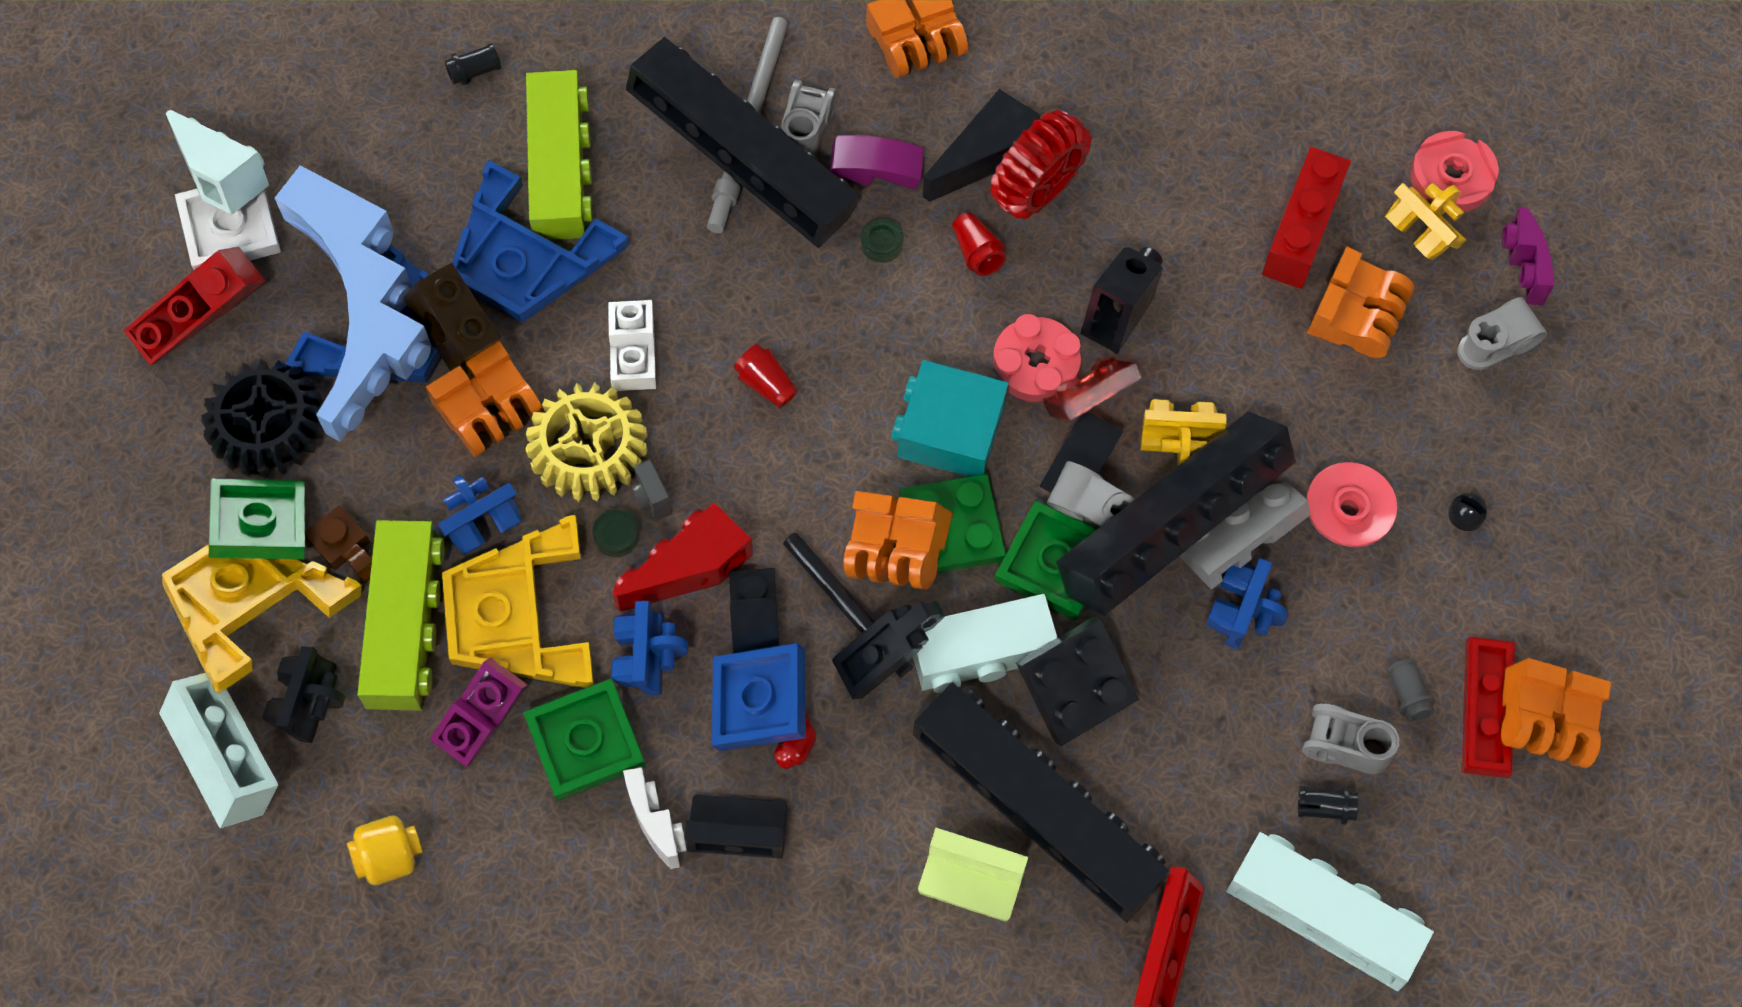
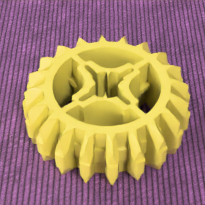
[526,383,647,502]

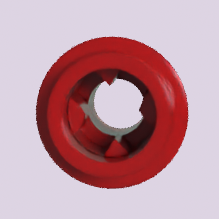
[952,212,1006,276]
[733,343,798,409]

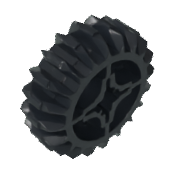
[201,359,324,478]

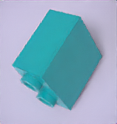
[891,360,1009,477]

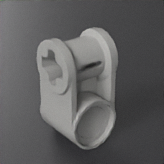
[781,79,837,156]
[1457,297,1548,370]
[1047,461,1135,529]
[1302,704,1399,774]

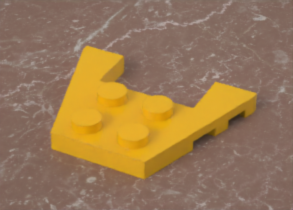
[442,515,594,688]
[162,544,361,694]

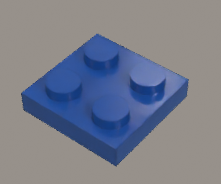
[712,643,805,751]

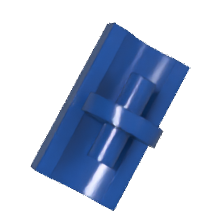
[437,475,522,556]
[1206,558,1288,650]
[611,601,689,695]

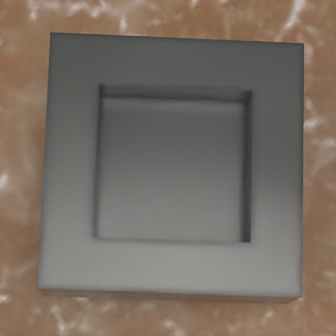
[631,460,672,521]

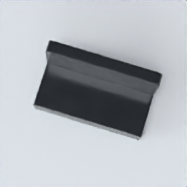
[684,795,787,859]

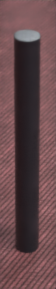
[783,533,914,678]

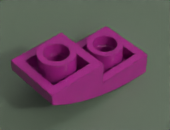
[830,135,924,190]
[1502,207,1554,306]
[429,658,528,767]

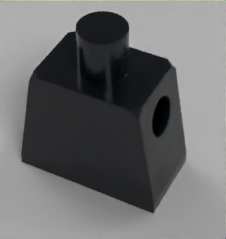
[1080,247,1163,354]

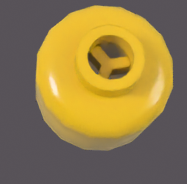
[347,816,422,886]

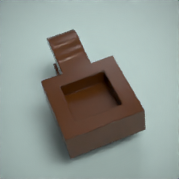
[305,505,372,584]

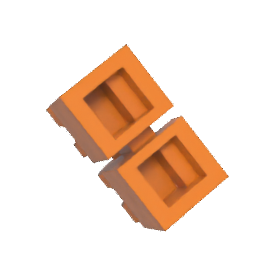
[866,0,968,79]
[1307,246,1415,358]
[426,341,544,458]
[844,491,953,590]
[1501,658,1611,768]

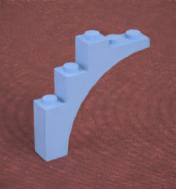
[275,165,431,442]

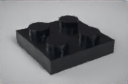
[1015,617,1139,746]

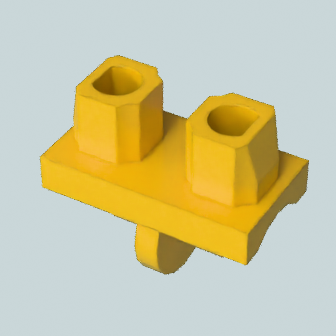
[1385,183,1467,260]
[1140,399,1226,466]

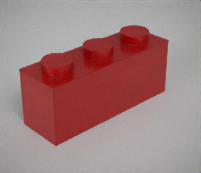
[1262,146,1351,289]

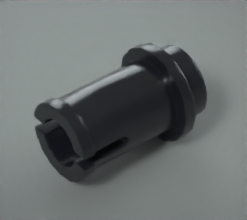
[444,43,501,86]
[1298,786,1358,825]

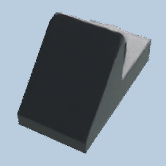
[729,568,779,654]

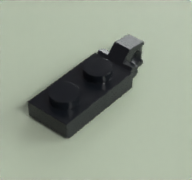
[832,601,945,700]

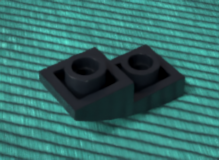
[1039,410,1123,493]

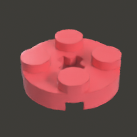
[1410,131,1499,212]
[993,314,1081,402]

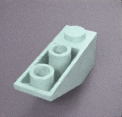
[166,110,269,215]

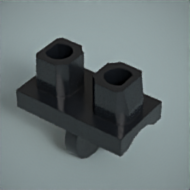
[262,646,346,743]

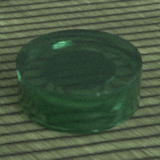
[860,219,903,263]
[592,509,639,557]

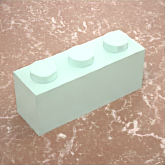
[913,594,1057,693]
[159,673,278,829]

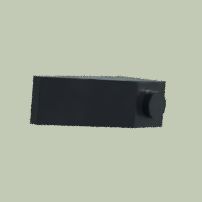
[923,89,1041,202]

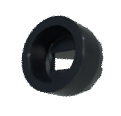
[1448,492,1487,531]

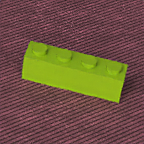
[526,70,593,240]
[357,520,445,711]

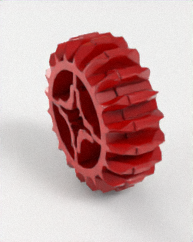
[990,109,1092,220]

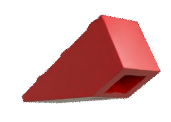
[123,247,266,366]
[612,503,753,612]

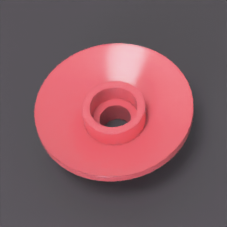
[1306,462,1397,547]

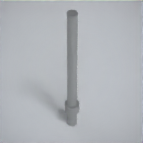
[707,17,788,233]

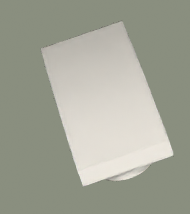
[608,300,656,391]
[623,767,687,869]

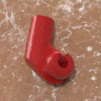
[774,710,816,769]

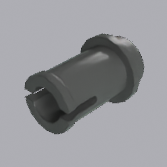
[1387,659,1436,722]

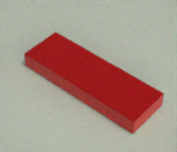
[1461,637,1515,779]
[1133,866,1205,1007]

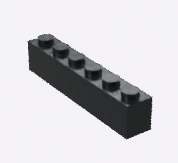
[626,36,859,248]
[1056,411,1296,616]
[913,682,1170,923]

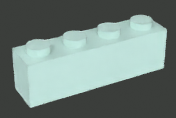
[1226,832,1434,991]

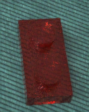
[1043,357,1141,421]

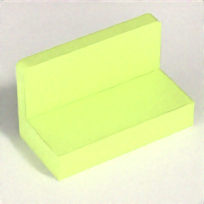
[918,828,1028,922]

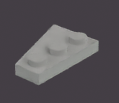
[1179,480,1310,590]

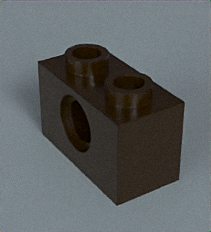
[403,263,501,371]

